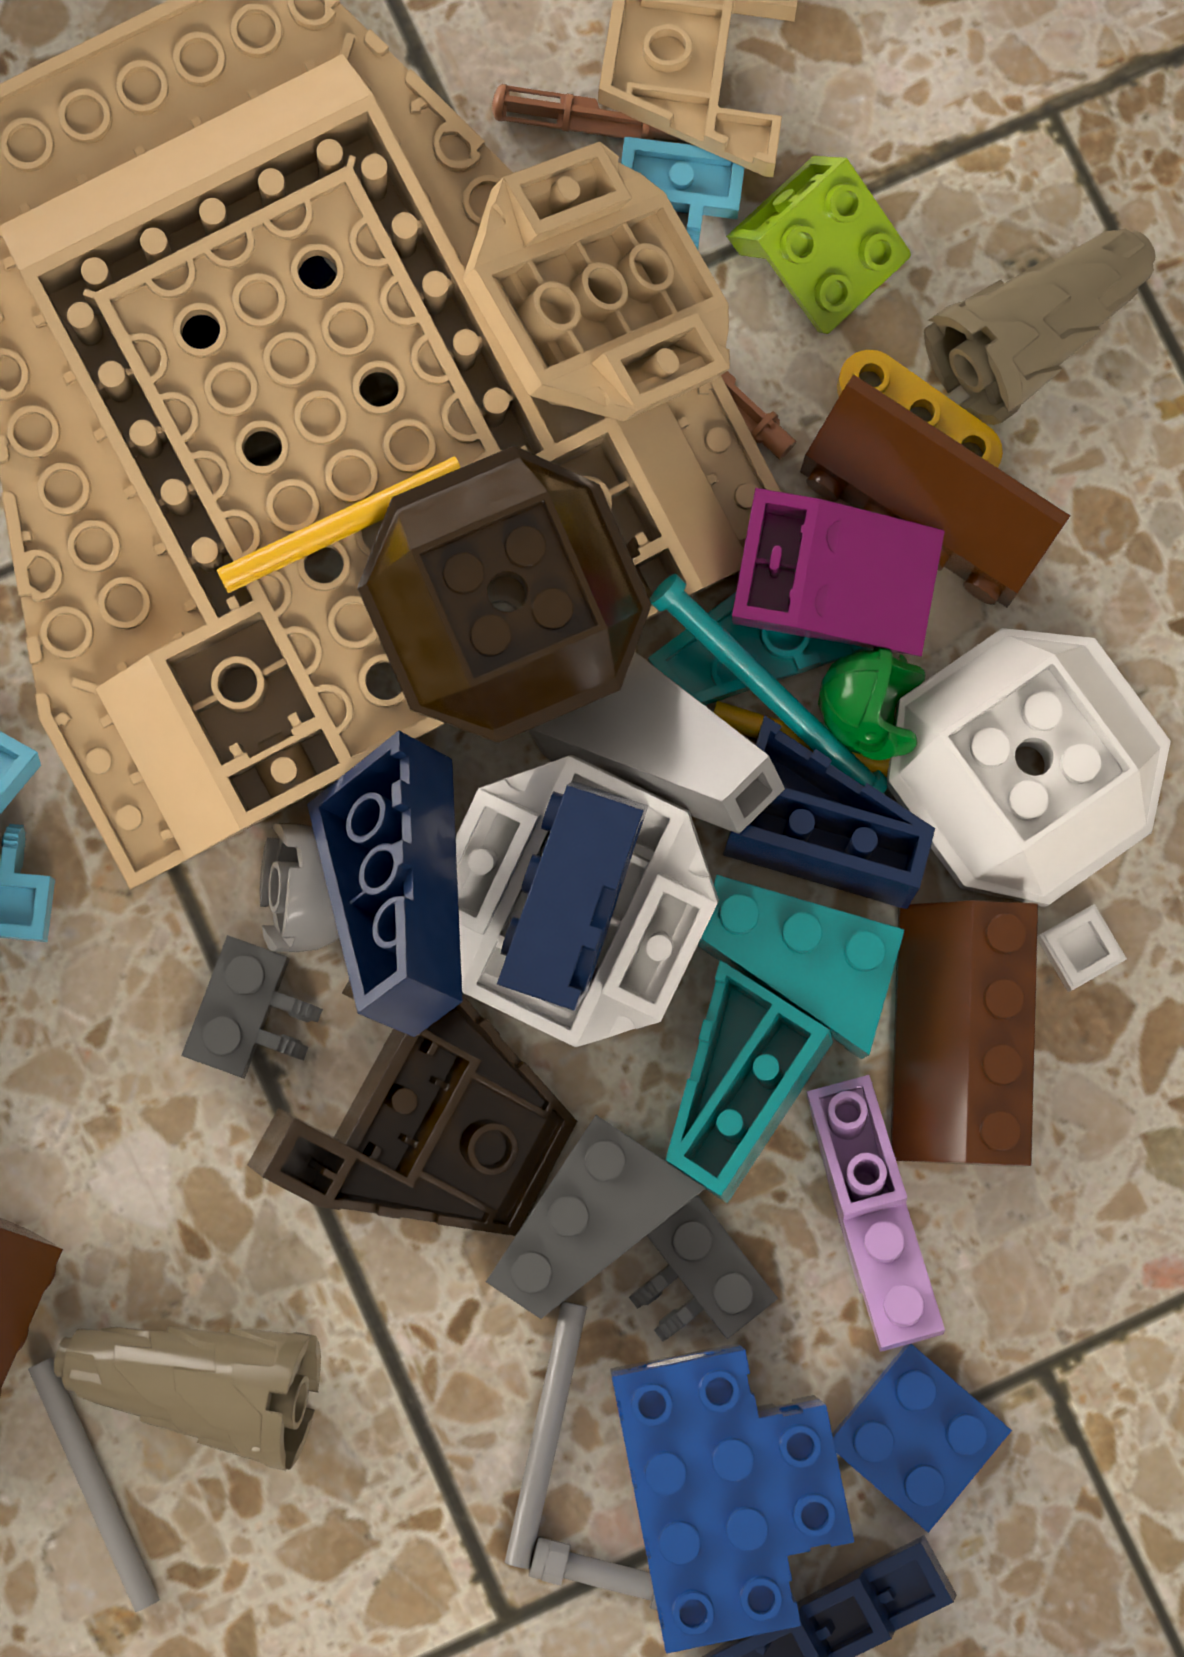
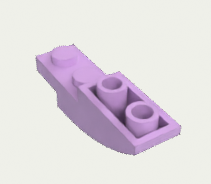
[807,1075,945,1352]

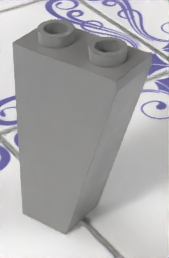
[528,652,785,834]

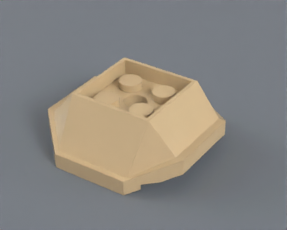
[463,141,730,421]

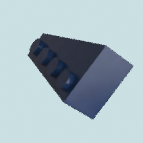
[307,730,463,1037]

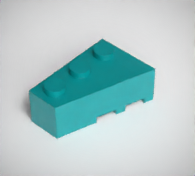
[697,875,904,1059]
[666,960,833,1204]

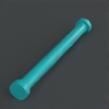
[649,574,888,793]

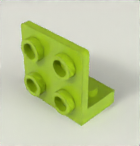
[726,156,911,334]

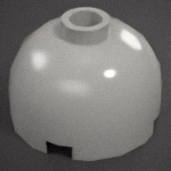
[260,823,339,952]

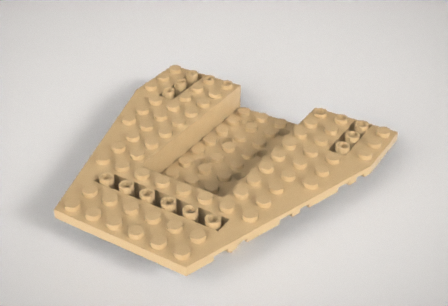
[0,0,781,890]

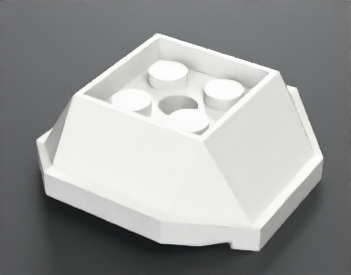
[887,628,1171,907]
[456,755,719,1047]

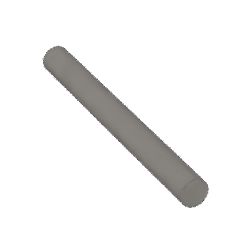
[505,1301,587,1569]
[28,1358,160,1612]

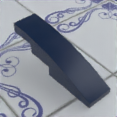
[702,1535,957,1657]

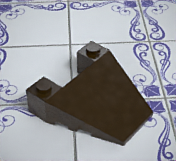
[247,980,578,1236]

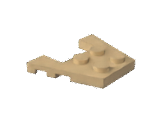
[598,0,798,177]

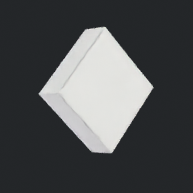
[1037,904,1127,992]

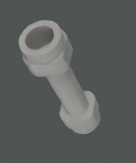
[529,1537,657,1610]

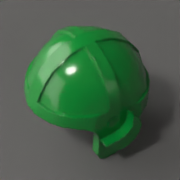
[818,647,926,760]

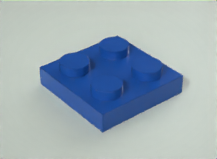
[832,1344,1012,1533]

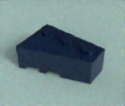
[723,716,935,909]
[497,781,648,1011]

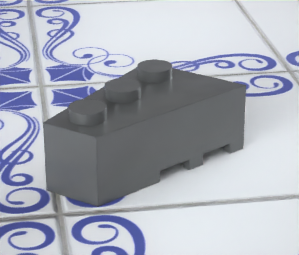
[486,1115,706,1319]

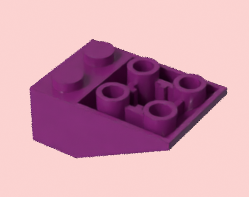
[732,488,944,657]

